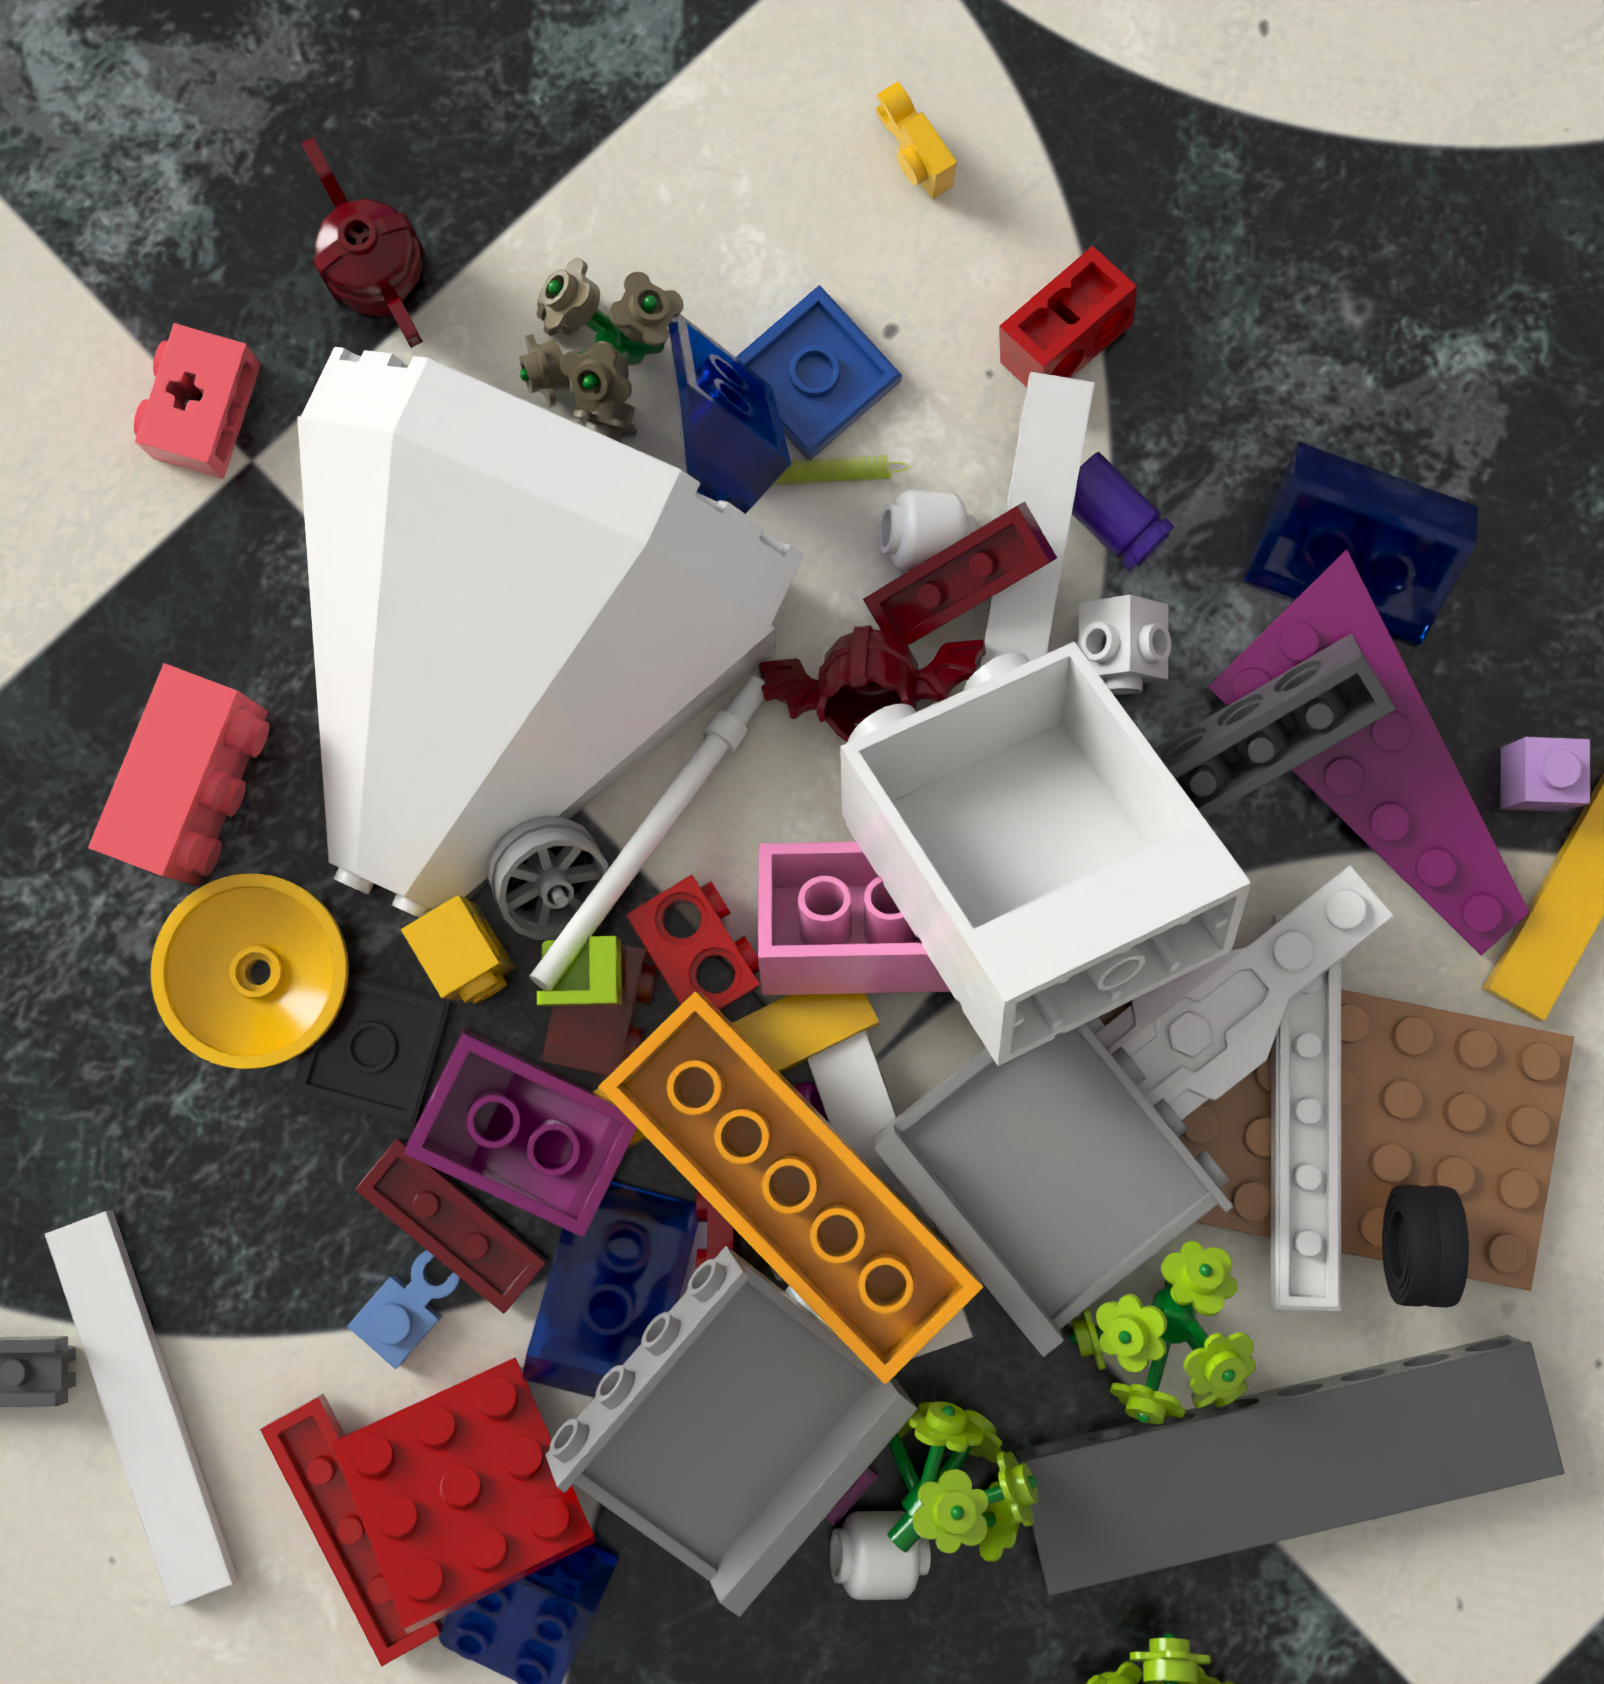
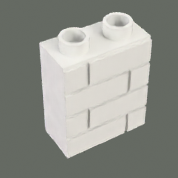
[840,642,1251,1066]

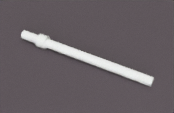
[529,676,765,991]

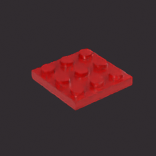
[331,1357,596,1634]

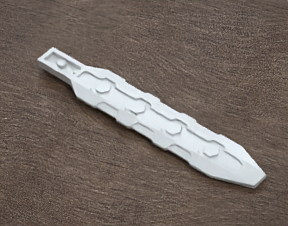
[785,865,1394,1324]

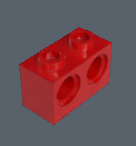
[999,246,1137,387]
[626,874,761,1011]

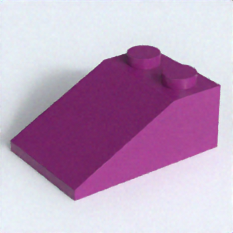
[404,1028,637,1238]

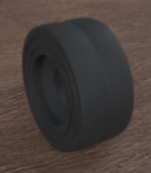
[1382,1184,1469,1308]

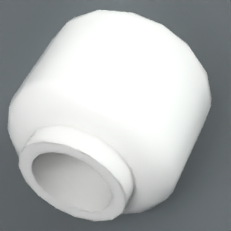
[879,489,976,571]
[830,1511,931,1600]

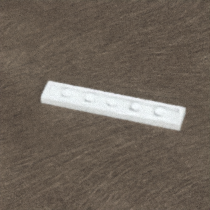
[978,372,1095,669]
[1270,915,1341,1311]
[786,995,974,1358]
[45,1209,238,1608]

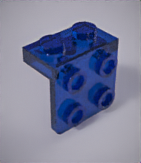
[439,1545,619,1684]

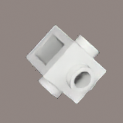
[1077,594,1171,695]

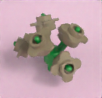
[519,258,684,442]

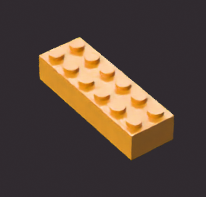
[598,991,983,1385]

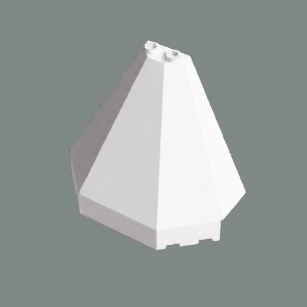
[297,347,804,918]

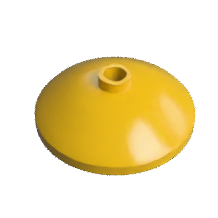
[151,874,349,1069]

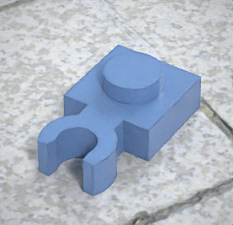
[347,1250,462,1369]

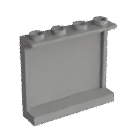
[873,1017,1234,1357]
[546,1246,918,1617]

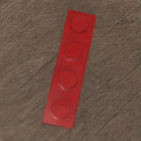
[260,1393,444,1667]

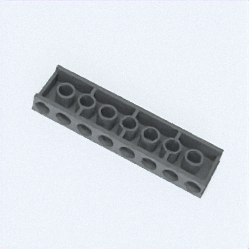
[1014,1335,1565,1596]

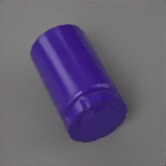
[1072,451,1175,572]

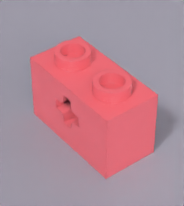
[134,323,261,479]

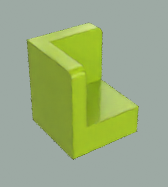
[537,936,622,1006]

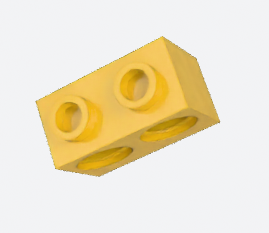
[401,895,516,1005]

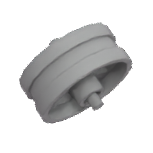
[487,817,609,940]

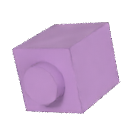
[1500,737,1590,812]

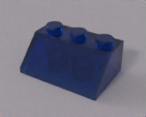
[668,314,791,514]
[1245,442,1478,645]

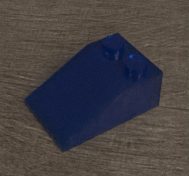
[521,1181,698,1398]

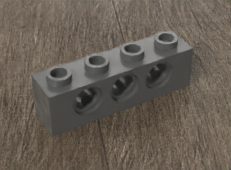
[1154,633,1396,819]

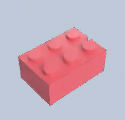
[88,663,270,886]

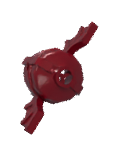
[301,137,426,348]
[758,625,986,742]

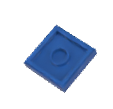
[727,285,902,461]

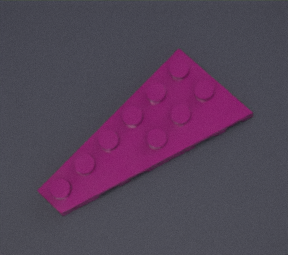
[1208,549,1529,956]

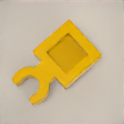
[876,81,957,199]

